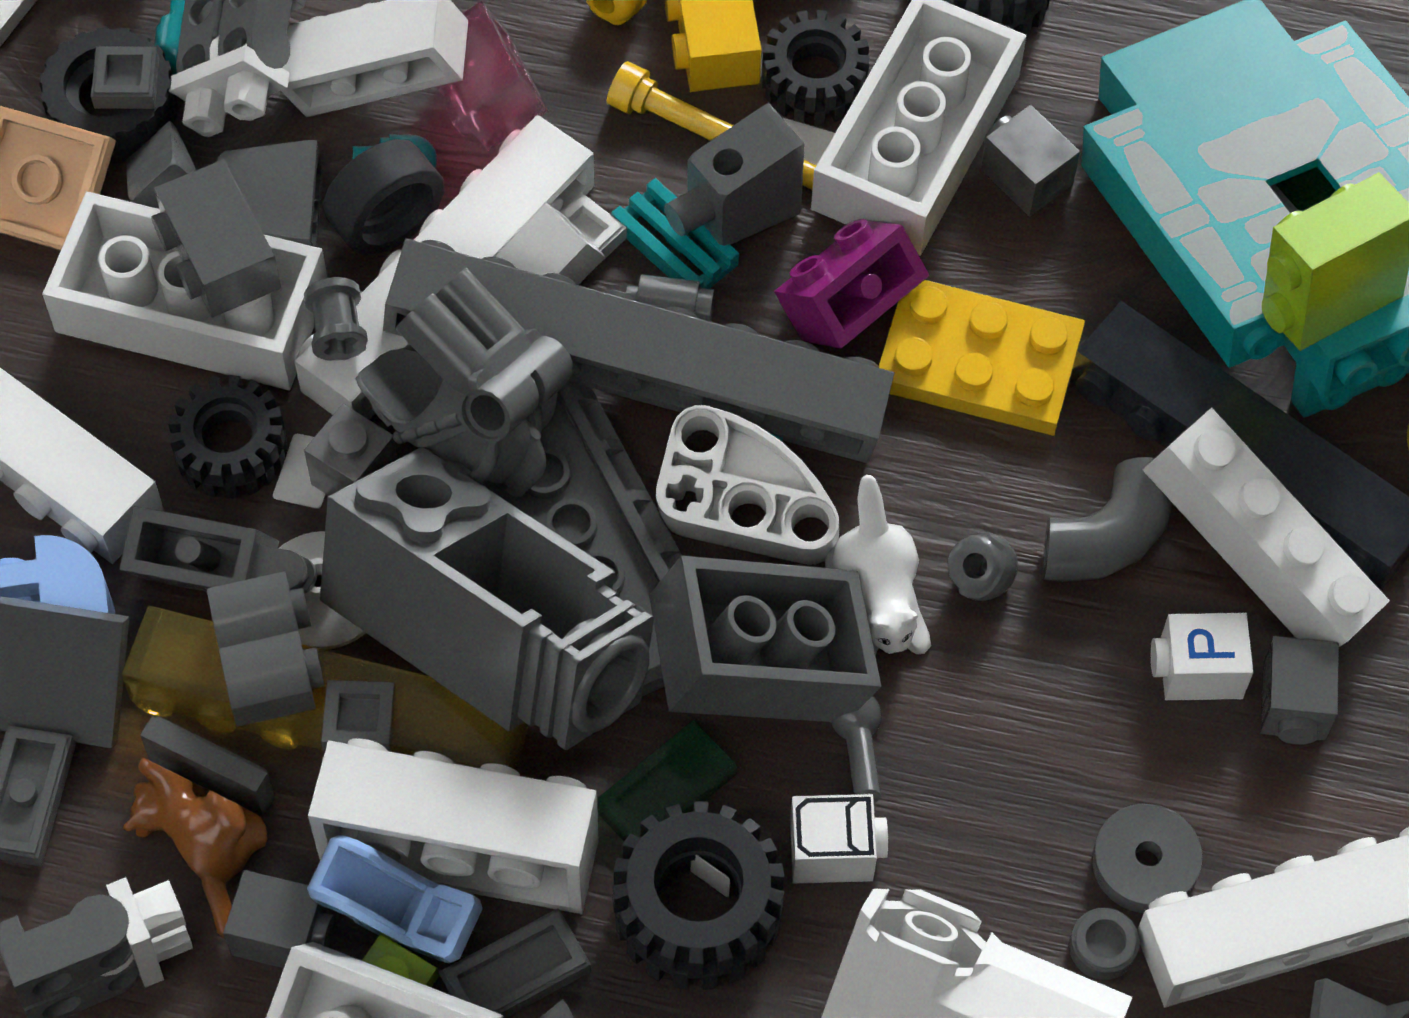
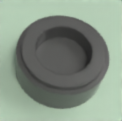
[1069,908,1140,980]

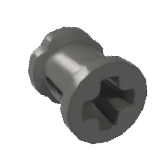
[304,277,368,361]

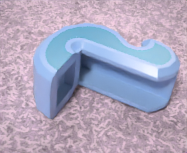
[307,835,483,963]

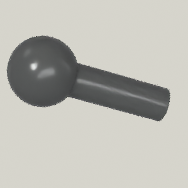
[831,696,882,803]

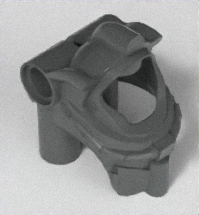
[355,268,573,497]

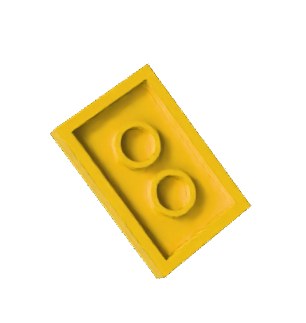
[879,280,1085,436]

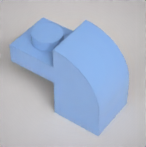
[0,535,115,614]

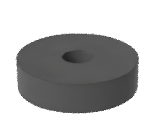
[1092,804,1202,913]

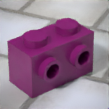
[774,219,930,348]

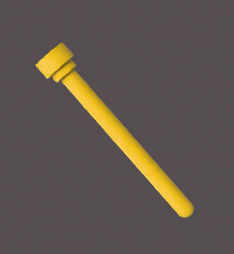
[607,61,817,190]

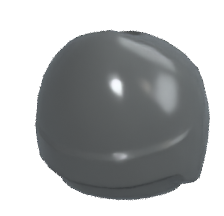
[948,532,1018,601]

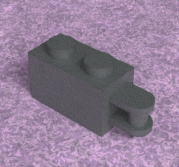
[119,506,317,594]

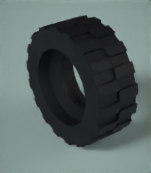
[39,27,178,162]

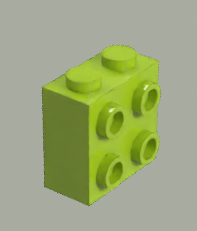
[1261,172,1409,351]

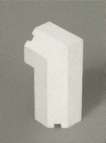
[821,889,1132,1018]

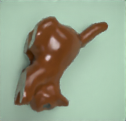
[123,758,268,939]

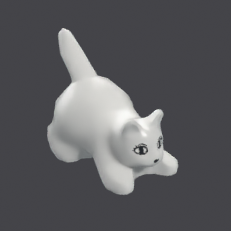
[825,475,931,655]

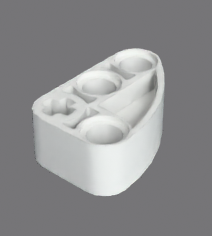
[656,405,839,564]

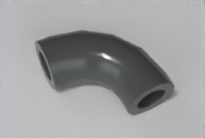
[1043,457,1173,582]

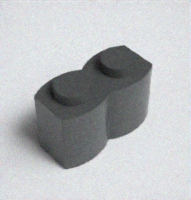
[207,571,325,727]

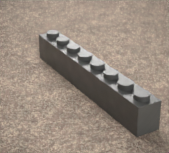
[383,238,894,463]

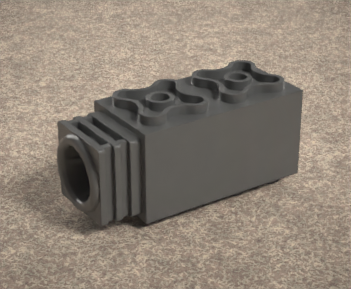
[320,447,654,750]

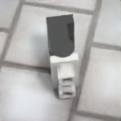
[169,0,306,137]
[0,877,193,1018]

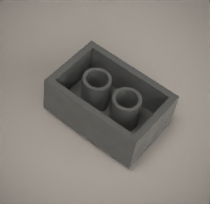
[649,556,882,722]

